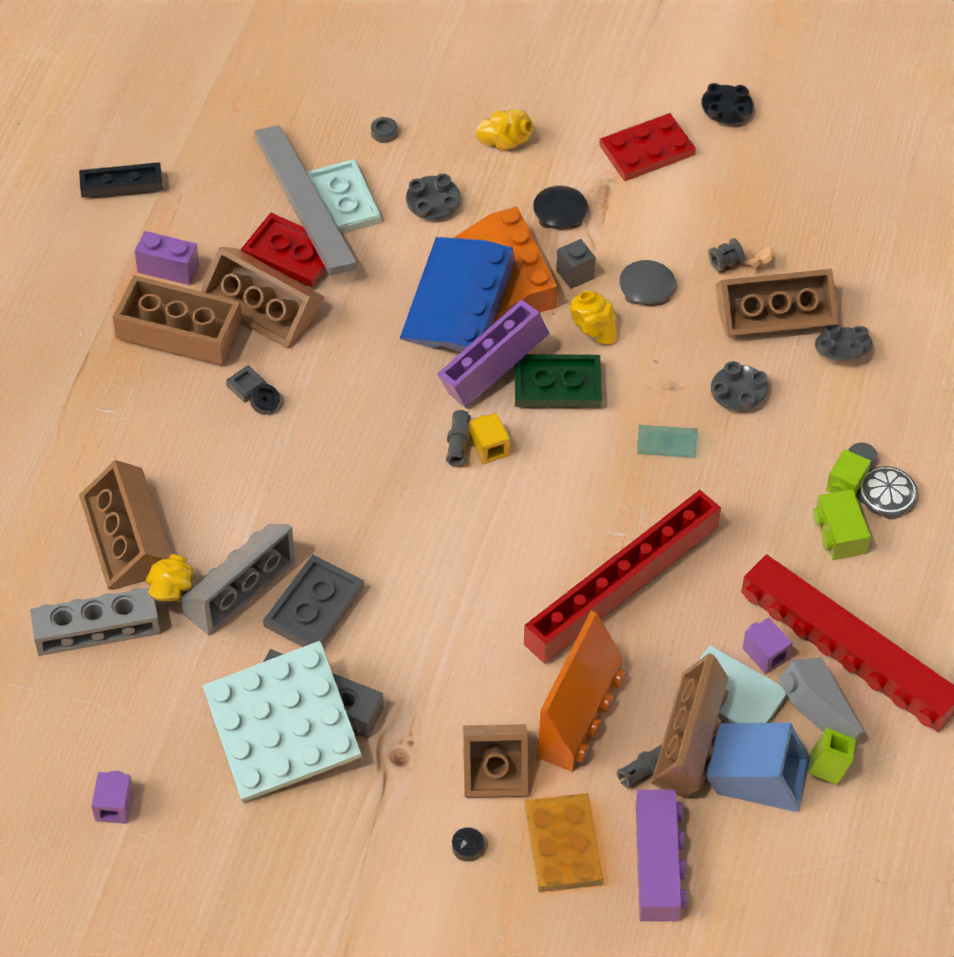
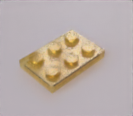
[525,793,604,893]

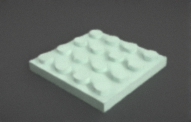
[202,641,363,803]

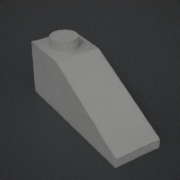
[779,657,864,743]

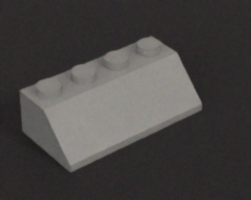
[181,524,295,636]

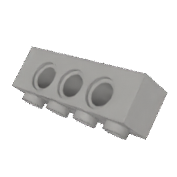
[30,588,160,656]

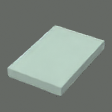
[306,159,382,234]
[677,645,788,723]

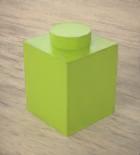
[826,449,871,496]
[808,727,856,785]

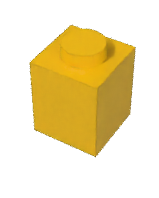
[470,413,510,464]

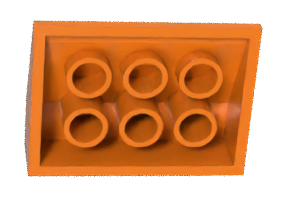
[453,206,558,323]
[538,611,625,772]

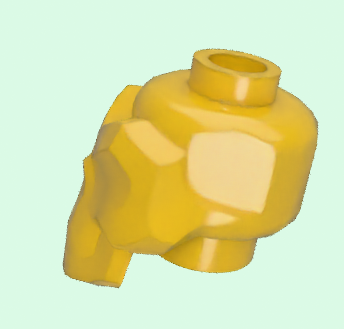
[476,109,533,151]
[570,291,618,344]
[145,554,195,602]

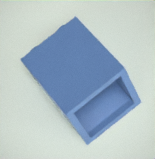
[706,723,810,811]

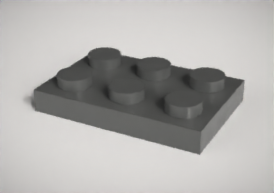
[263,554,364,647]

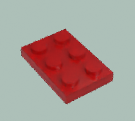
[599,113,696,182]
[241,212,327,287]

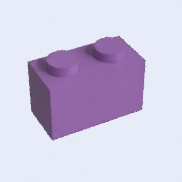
[134,231,199,286]

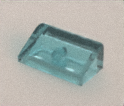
[637,425,697,458]

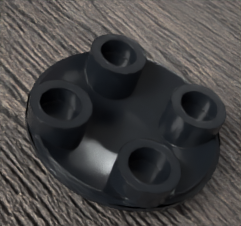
[701,83,754,124]
[533,185,588,228]

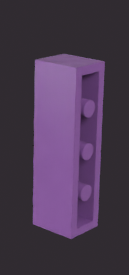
[437,299,550,408]
[635,790,687,922]

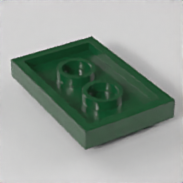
[514,354,602,407]

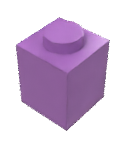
[742,618,793,674]
[92,771,133,824]

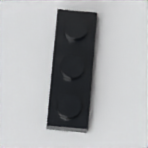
[79,162,163,197]

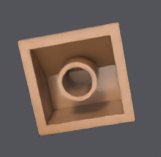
[463,724,528,797]

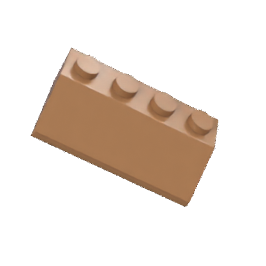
[201,247,325,348]
[716,269,839,337]
[79,460,171,590]
[651,653,729,798]

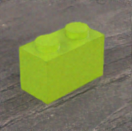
[813,489,871,560]

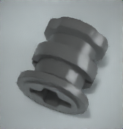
[708,238,745,272]

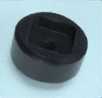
[250,384,280,414]
[452,827,484,862]

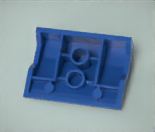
[400,237,516,352]

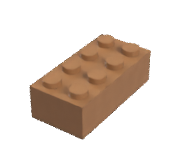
[113,275,242,365]

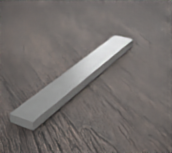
[254,125,357,275]

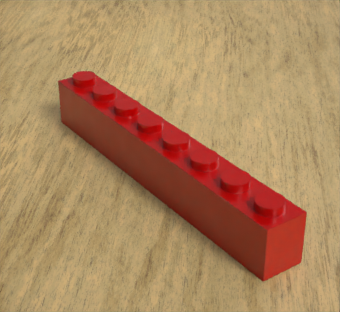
[523,489,721,664]
[741,554,954,733]

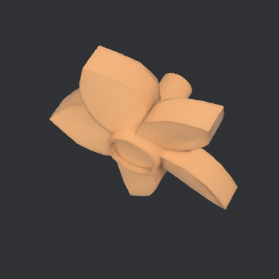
[743,246,774,269]

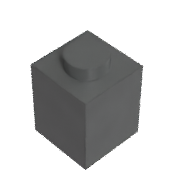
[556,239,596,289]

